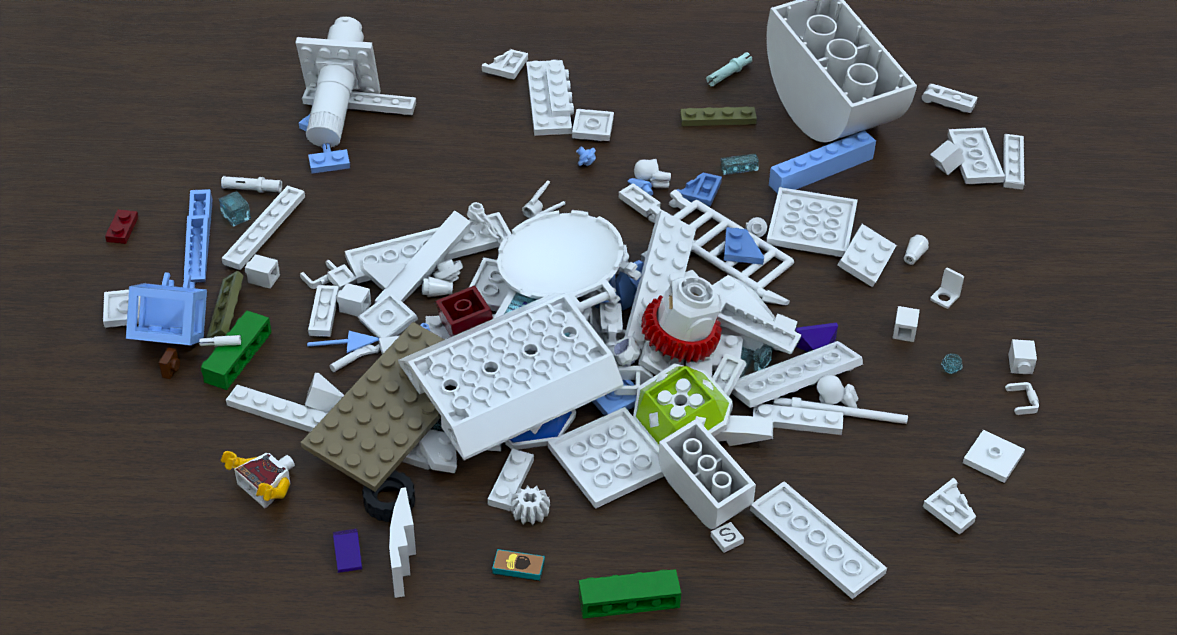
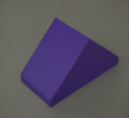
[333,529,362,573]

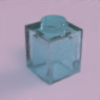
[219,191,251,227]

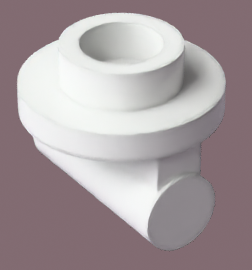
[746,217,767,237]

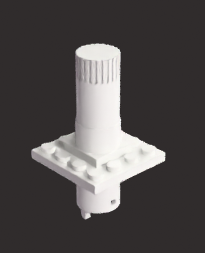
[296,17,381,148]

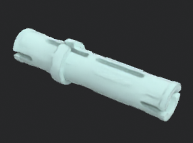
[706,52,752,86]

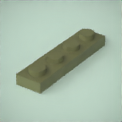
[680,106,757,126]
[207,271,244,338]

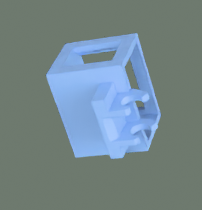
[126,272,207,345]

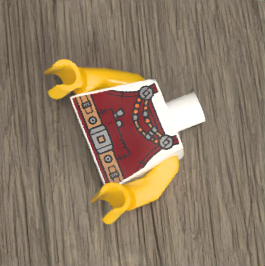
[220,451,295,508]

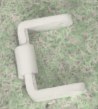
[300,260,337,289]
[1005,382,1039,415]

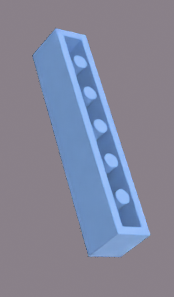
[769,130,876,194]

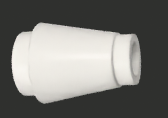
[904,235,929,265]
[422,277,453,297]

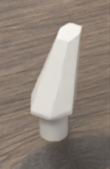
[756,287,790,306]

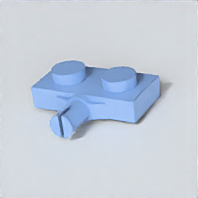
[308,143,350,174]

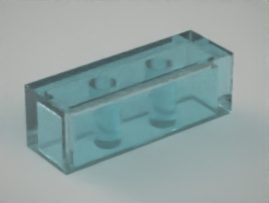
[720,154,759,175]

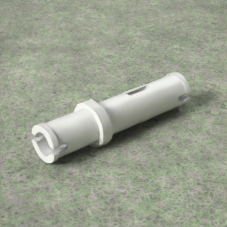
[221,176,282,193]

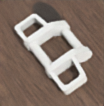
[603,330,653,395]

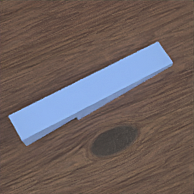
[184,189,213,283]

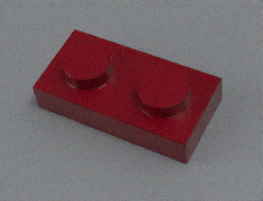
[105,209,139,244]

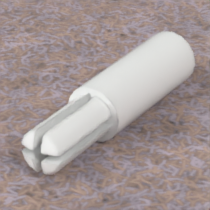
[199,335,241,346]

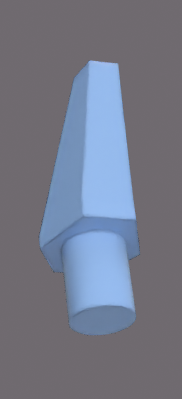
[628,178,653,196]

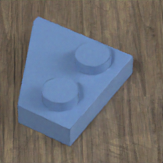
[677,172,722,207]
[724,227,764,265]

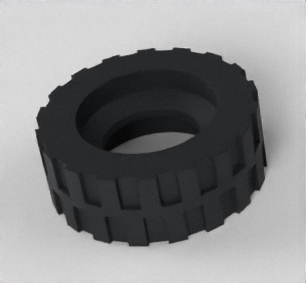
[362,470,415,522]

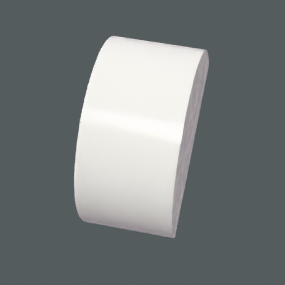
[767,0,917,142]

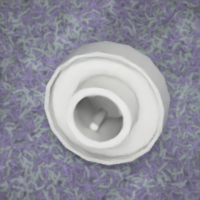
[433,259,463,282]

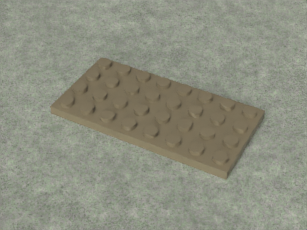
[301,322,456,492]

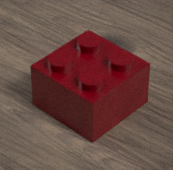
[436,285,493,337]

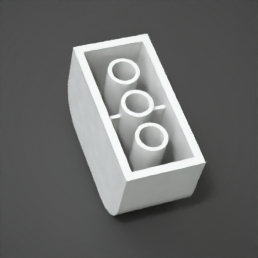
[659,419,756,529]

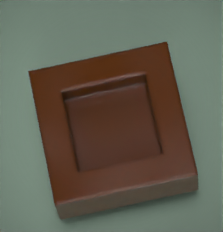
[159,347,180,379]

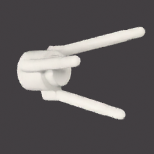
[522,181,565,219]

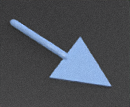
[307,331,379,353]

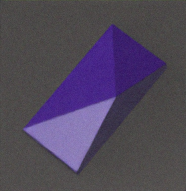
[795,323,838,352]

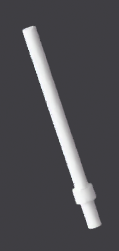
[773,397,908,424]

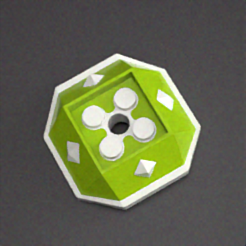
[633,363,733,447]

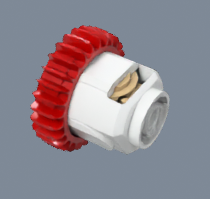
[641,276,722,363]

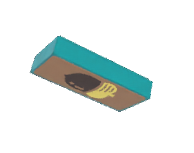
[492,549,545,580]

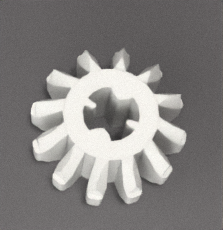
[510,485,550,525]

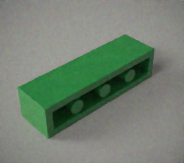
[201,311,272,390]
[579,569,681,619]

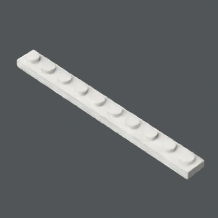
[226,385,430,470]

